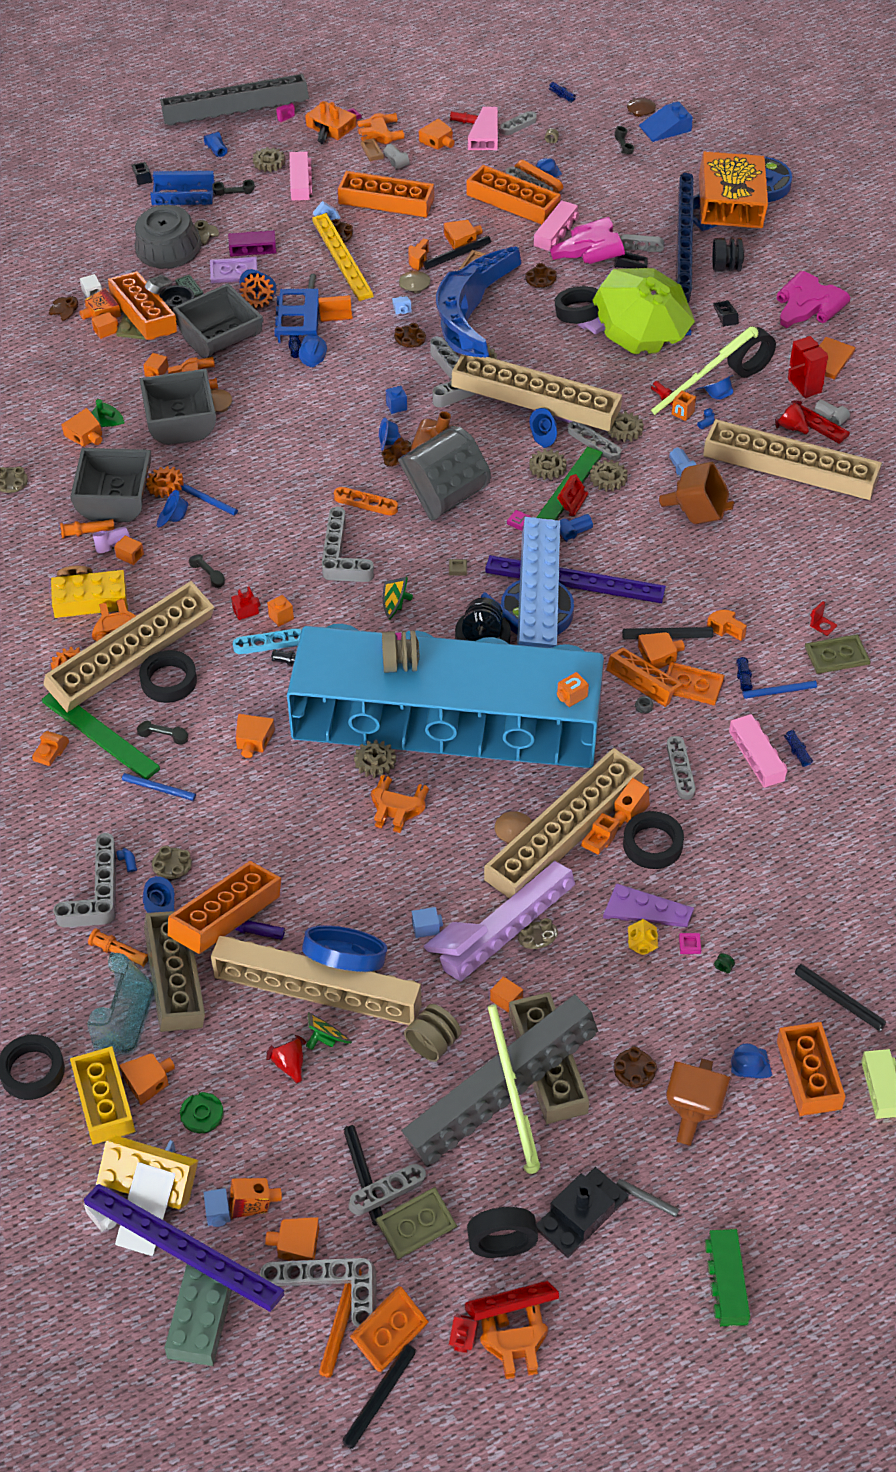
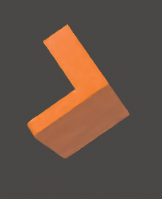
[318,295,353,322]

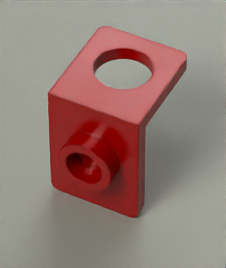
[810,601,837,636]

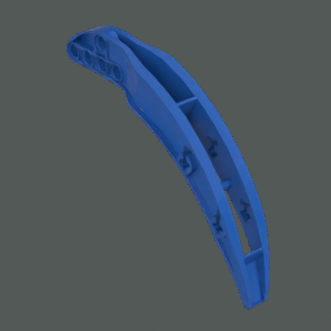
[436,247,522,357]

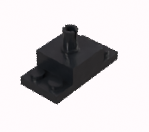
[536,1167,629,1258]

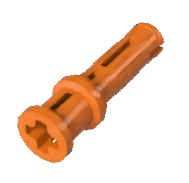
[60,519,115,538]
[88,928,149,967]

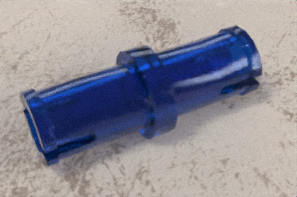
[548,81,576,103]
[288,335,301,358]
[736,657,753,691]
[784,730,813,767]

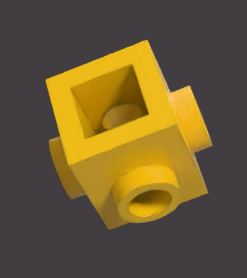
[628,919,658,955]

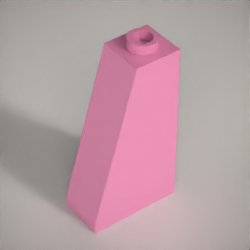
[468,107,498,150]

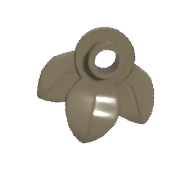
[194,220,219,245]

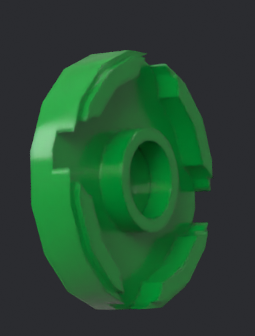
[180,1092,224,1134]

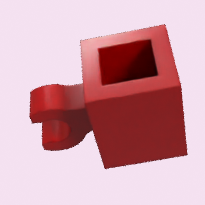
[231,587,261,620]
[449,1313,479,1353]

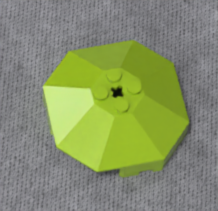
[593,268,695,354]

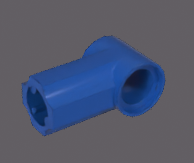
[204,132,228,157]
[560,514,593,542]

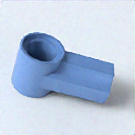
[669,447,696,479]

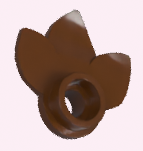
[49,296,78,321]

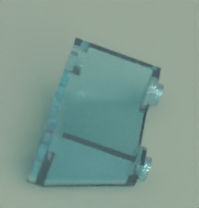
[87,952,154,1055]

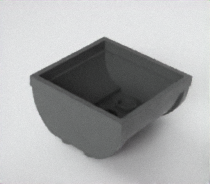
[173,283,263,358]
[139,369,216,445]
[398,426,491,521]
[70,448,151,522]

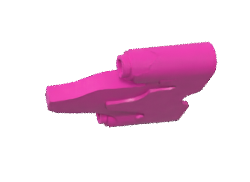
[550,216,625,264]
[777,271,850,328]

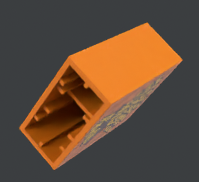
[699,151,768,228]

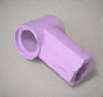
[93,527,130,553]

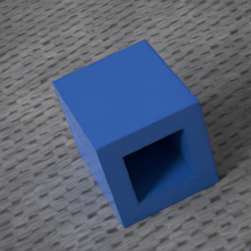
[386,386,407,414]

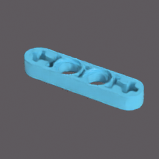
[233,629,301,654]

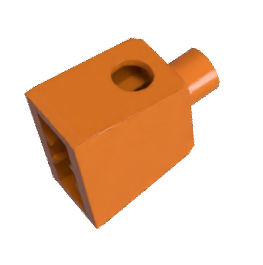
[419,118,455,150]
[444,220,483,249]
[61,408,103,447]
[638,632,685,669]
[236,714,275,758]
[613,778,650,827]
[119,1053,175,1105]
[265,1217,320,1261]

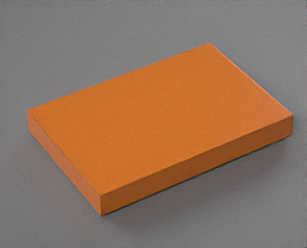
[819,337,856,380]
[666,662,725,705]
[350,1286,429,1372]

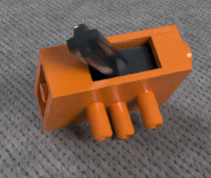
[306,101,357,144]

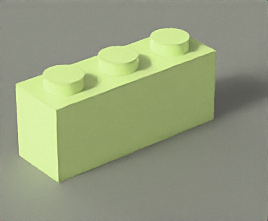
[861,1049,896,1119]

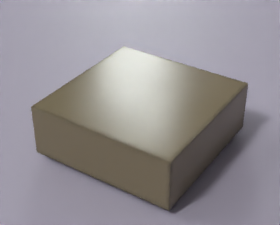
[449,559,467,576]

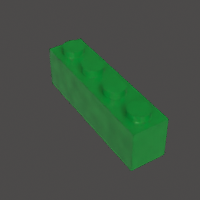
[705,1229,750,1326]

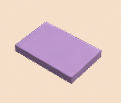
[210,257,258,283]
[424,922,488,956]

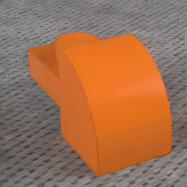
[408,238,429,271]
[707,610,747,641]
[32,731,69,766]
[581,813,620,855]

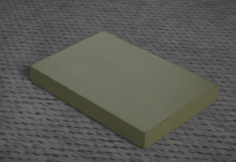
[805,634,870,674]
[375,1187,457,1260]

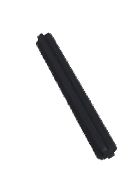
[423,236,491,270]
[622,627,714,639]
[795,964,886,1031]
[344,1125,383,1226]
[342,1344,416,1449]

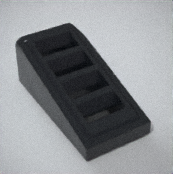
[131,162,153,185]
[614,252,648,269]
[713,300,739,327]

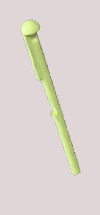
[651,327,758,415]
[488,1005,540,1174]

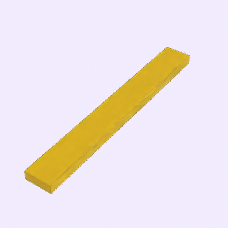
[312,213,374,301]

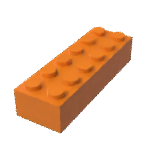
[467,165,561,225]
[338,171,434,217]
[108,271,177,340]
[168,861,281,954]

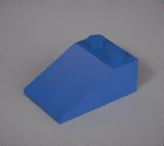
[639,101,693,142]

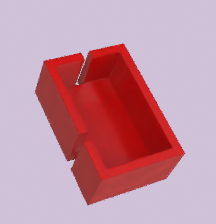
[787,336,828,398]

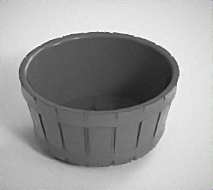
[135,205,202,269]

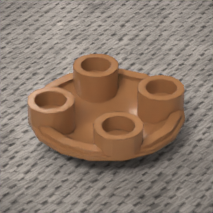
[211,389,232,412]
[57,565,93,577]
[495,811,532,844]

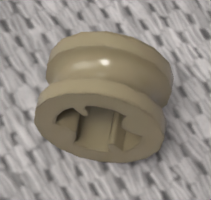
[545,128,559,143]

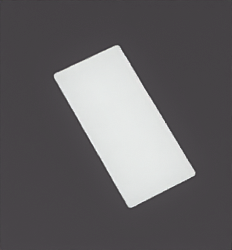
[115,1163,175,1256]

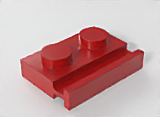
[557,474,589,516]

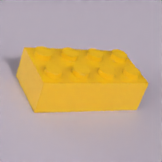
[51,570,128,618]
[70,1046,136,1145]
[96,1135,198,1210]

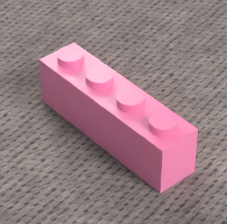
[290,152,312,201]
[534,200,579,251]
[729,714,788,788]

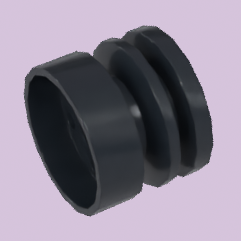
[712,238,744,272]
[462,597,504,641]

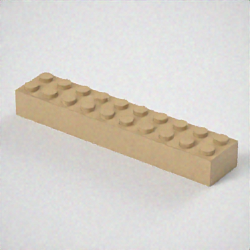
[452,354,622,432]
[703,419,882,500]
[43,581,215,712]
[484,748,644,899]
[211,936,422,1025]

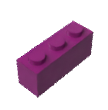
[228,230,277,257]

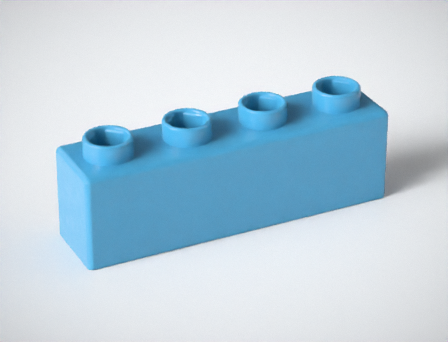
[287,624,604,768]

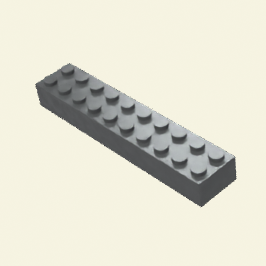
[160,73,309,126]
[401,994,598,1167]

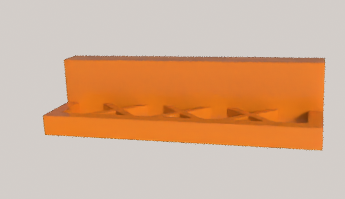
[606,647,682,707]

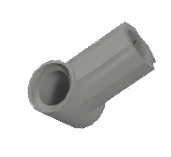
[383,144,410,170]
[814,399,850,426]

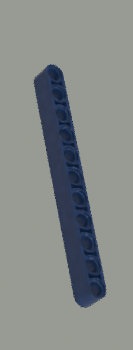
[676,173,694,303]

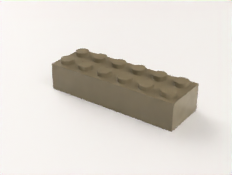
[144,911,205,1032]
[509,992,589,1124]

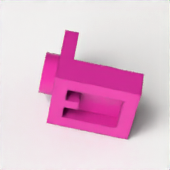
[276,103,295,122]

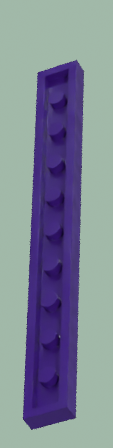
[485,555,666,603]
[84,1183,284,1312]

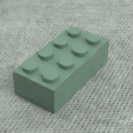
[165,1264,232,1366]

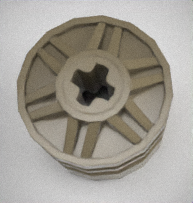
[382,630,420,673]
[404,1004,461,1062]

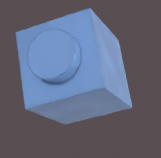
[412,907,443,938]
[203,1188,231,1227]

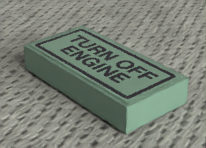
[175,275,203,298]

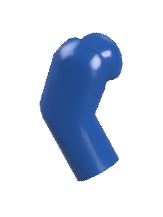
[697,408,715,430]
[116,848,137,872]

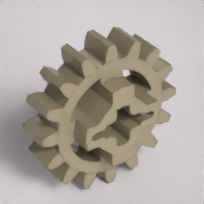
[253,147,285,172]
[608,411,644,442]
[529,449,566,480]
[590,460,628,492]
[354,740,396,778]

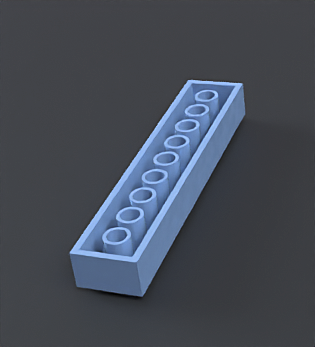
[517,517,560,648]

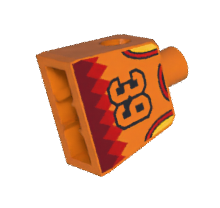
[80,288,121,320]
[228,1178,282,1219]

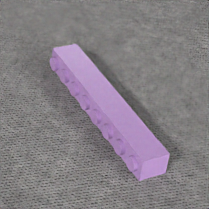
[439,861,575,982]

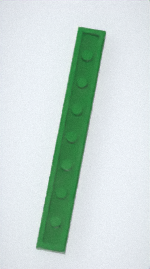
[536,446,603,520]
[42,693,160,780]

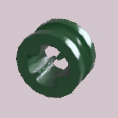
[714,953,735,974]

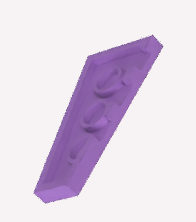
[603,883,694,927]

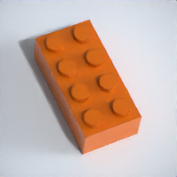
[777,1022,846,1116]

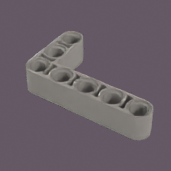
[430,337,476,407]
[322,506,374,582]
[53,833,116,927]
[260,1258,377,1327]

